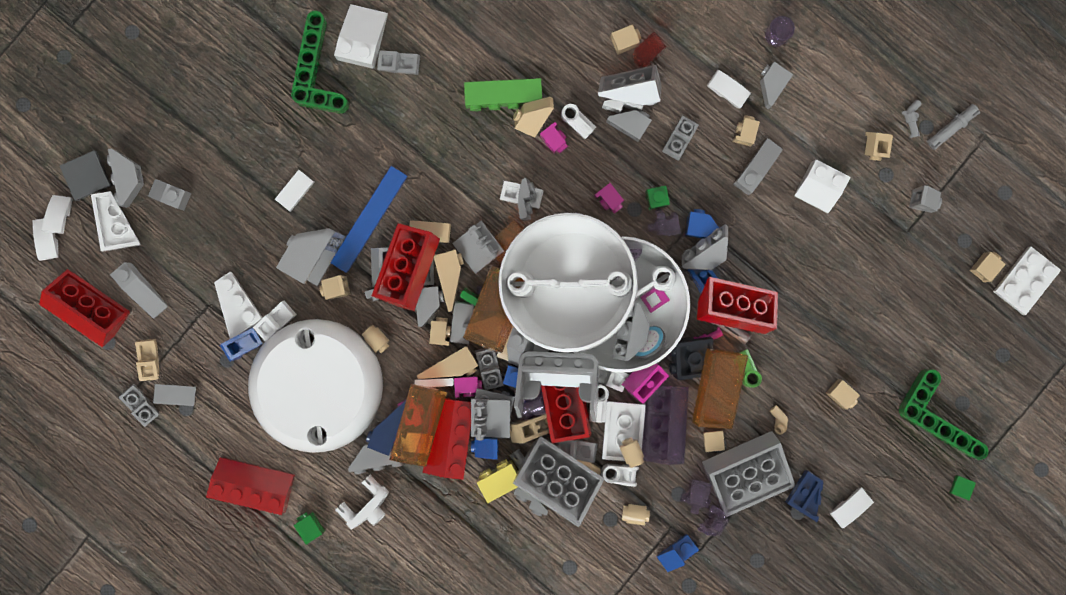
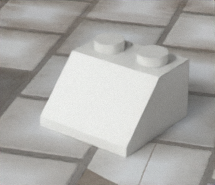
[794,160,850,213]

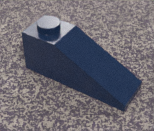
[366,398,412,456]

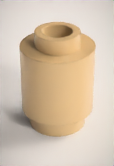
[362,325,390,353]
[619,437,644,468]
[622,504,650,526]

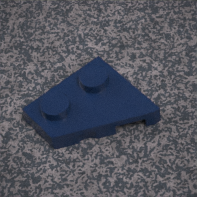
[785,470,823,522]

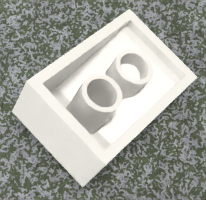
[334,4,388,69]

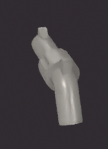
[902,100,921,138]

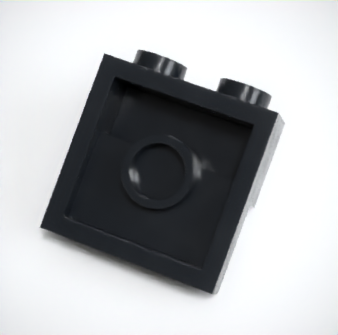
[669,337,714,380]

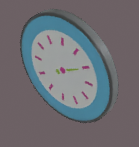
[634,326,666,359]

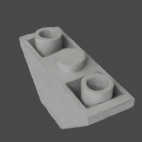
[107,149,144,208]
[682,224,728,270]
[612,302,650,361]
[348,444,408,474]

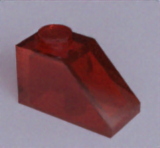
[633,32,667,67]

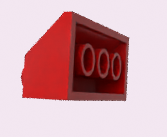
[371,223,440,311]
[39,269,130,348]
[697,277,778,334]
[541,385,592,443]
[423,396,471,480]
[206,457,295,515]

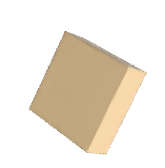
[703,431,725,452]

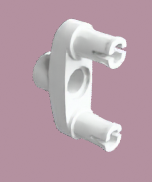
[335,474,389,530]

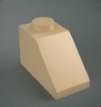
[513,97,554,138]
[320,275,351,300]

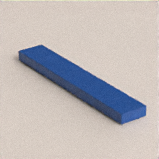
[330,166,408,273]

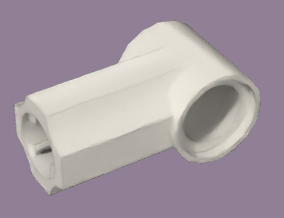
[561,104,596,139]
[589,383,609,423]

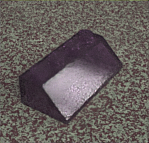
[642,385,689,465]

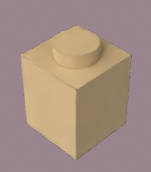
[610,24,641,55]
[970,252,1005,282]
[826,379,860,410]

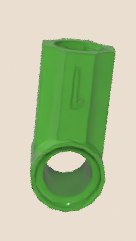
[732,349,762,388]

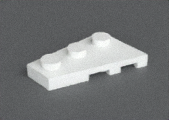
[91,191,141,252]
[214,272,263,339]

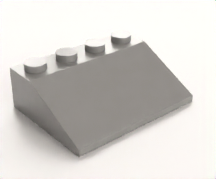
[702,431,795,517]
[513,436,604,527]

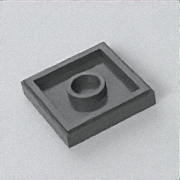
[60,150,112,201]

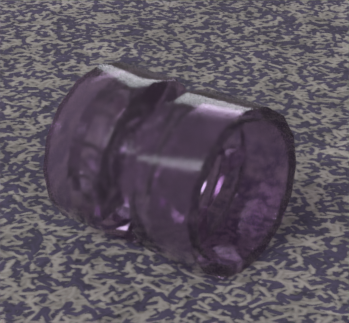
[765,16,795,47]
[514,390,546,421]

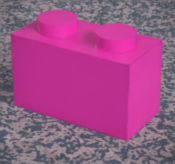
[621,363,669,404]

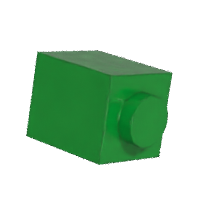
[645,186,670,210]
[293,512,325,545]

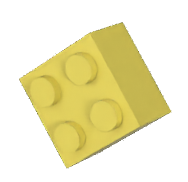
[477,459,518,503]

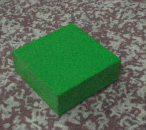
[460,288,481,306]
[949,475,976,500]

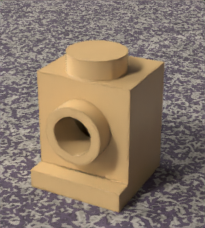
[732,115,760,147]
[865,132,893,161]
[429,317,451,346]

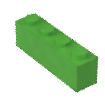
[464,78,542,111]

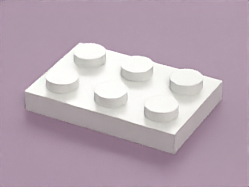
[993,246,1061,315]
[602,401,646,461]

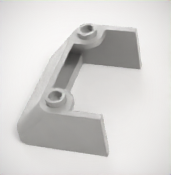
[276,228,345,286]
[514,351,598,422]

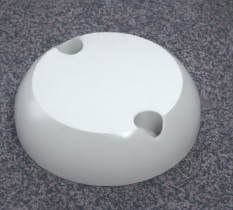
[499,213,638,352]
[574,237,690,373]
[248,319,383,453]

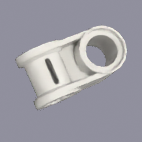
[601,464,639,487]

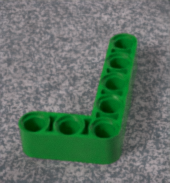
[291,11,349,114]
[899,369,988,460]

